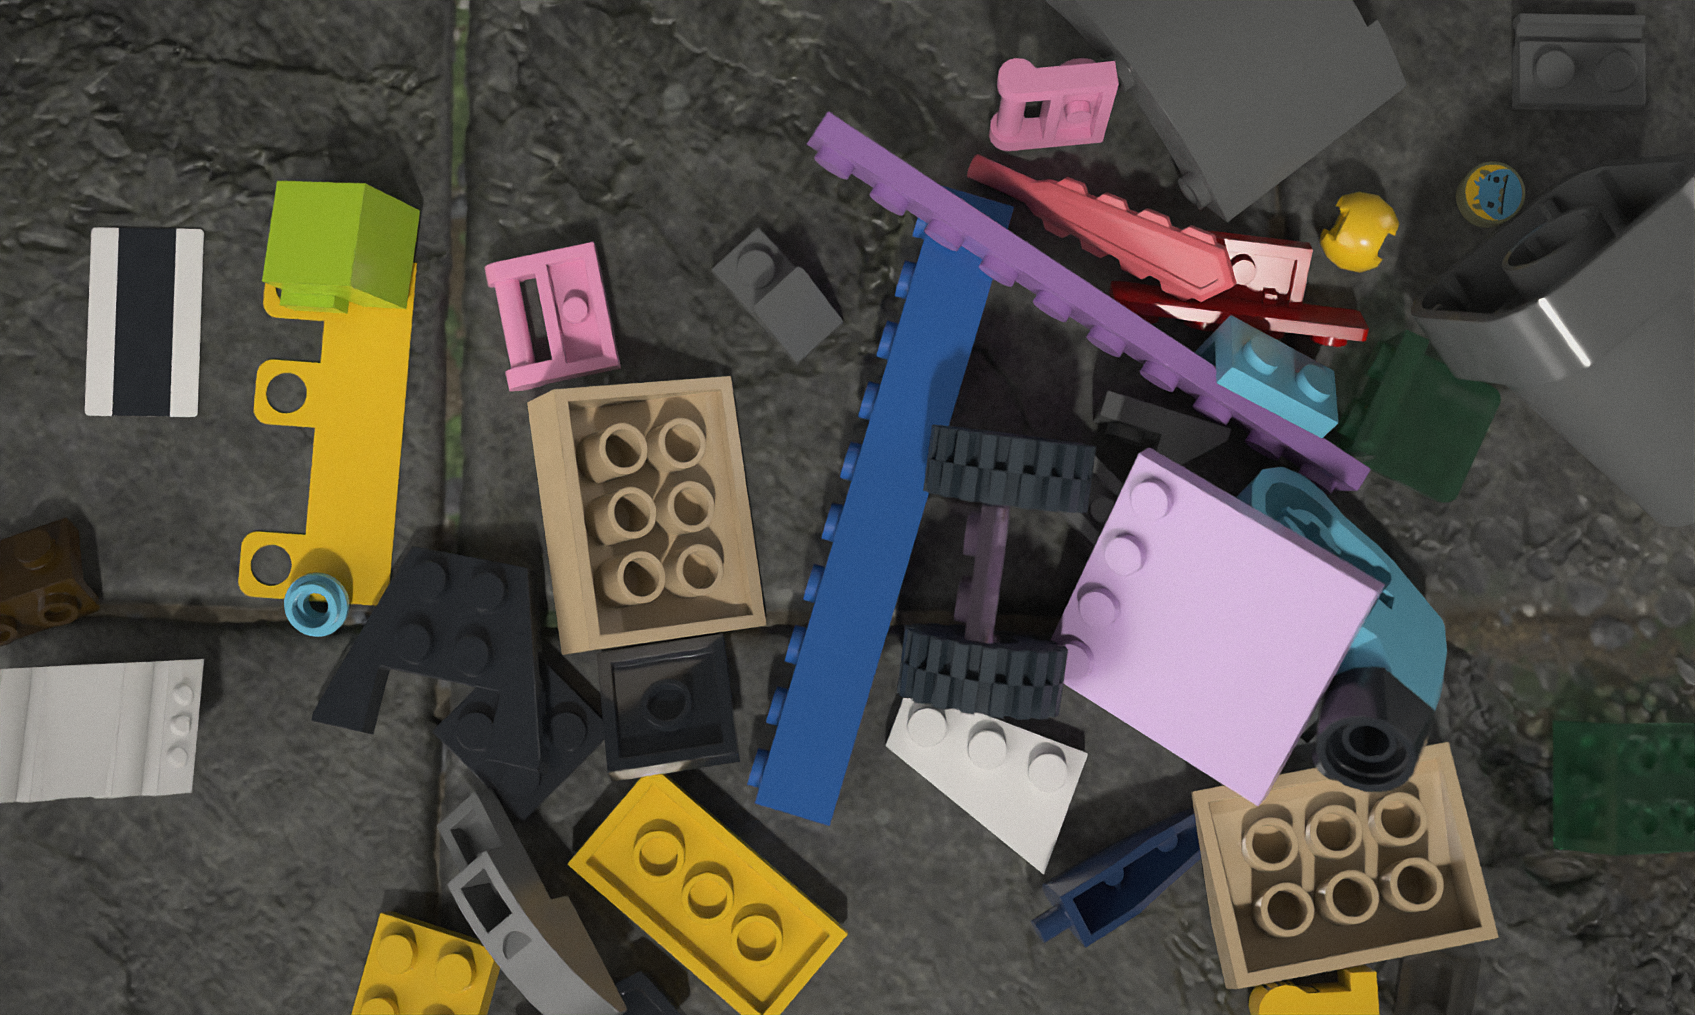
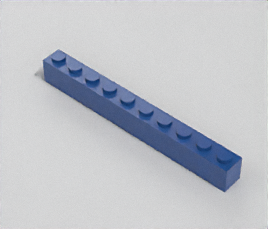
[747,185,1014,826]

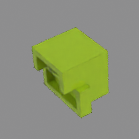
[262,181,420,314]

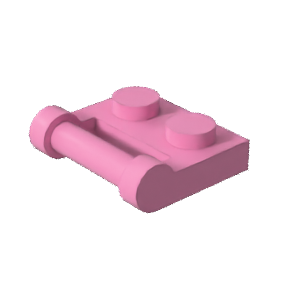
[989,58,1119,151]
[485,242,621,391]

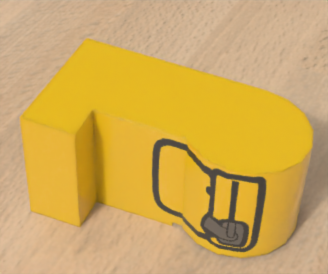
[1249,964,1380,1015]

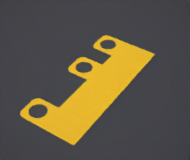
[238,263,417,606]

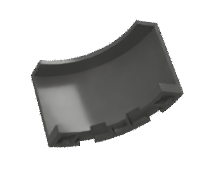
[1045,0,1407,222]

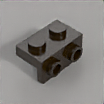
[0,517,100,647]

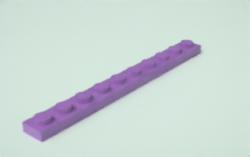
[807,112,1371,495]

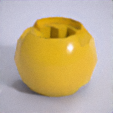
[1319,192,1399,273]

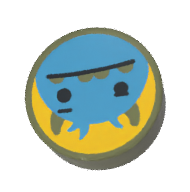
[1456,161,1525,228]

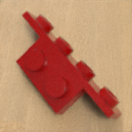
[1109,227,1369,347]

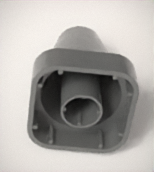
[1411,154,1695,531]

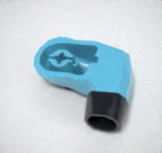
[1236,467,1447,792]

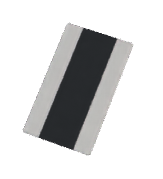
[85,228,204,417]

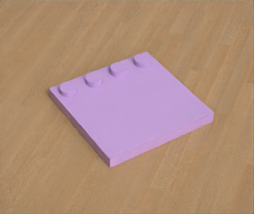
[1051,448,1385,806]

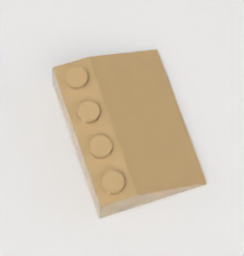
[527,376,766,655]
[1191,742,1499,989]

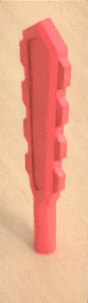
[967,154,1237,302]

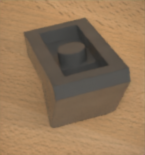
[712,227,844,365]
[1093,391,1231,466]

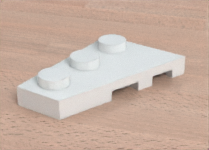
[885,698,1088,874]

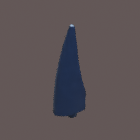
[1031,807,1201,948]

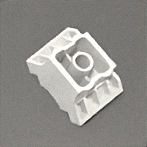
[0,659,204,803]

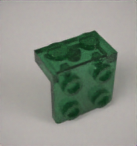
[1337,329,1501,503]

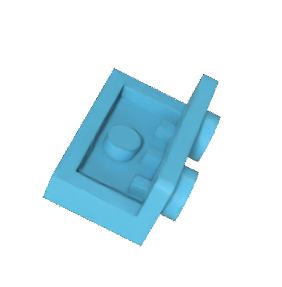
[1195,315,1339,438]

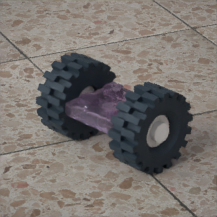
[897,425,1096,720]

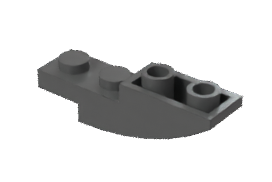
[437,789,628,1015]

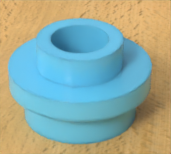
[284,572,350,637]

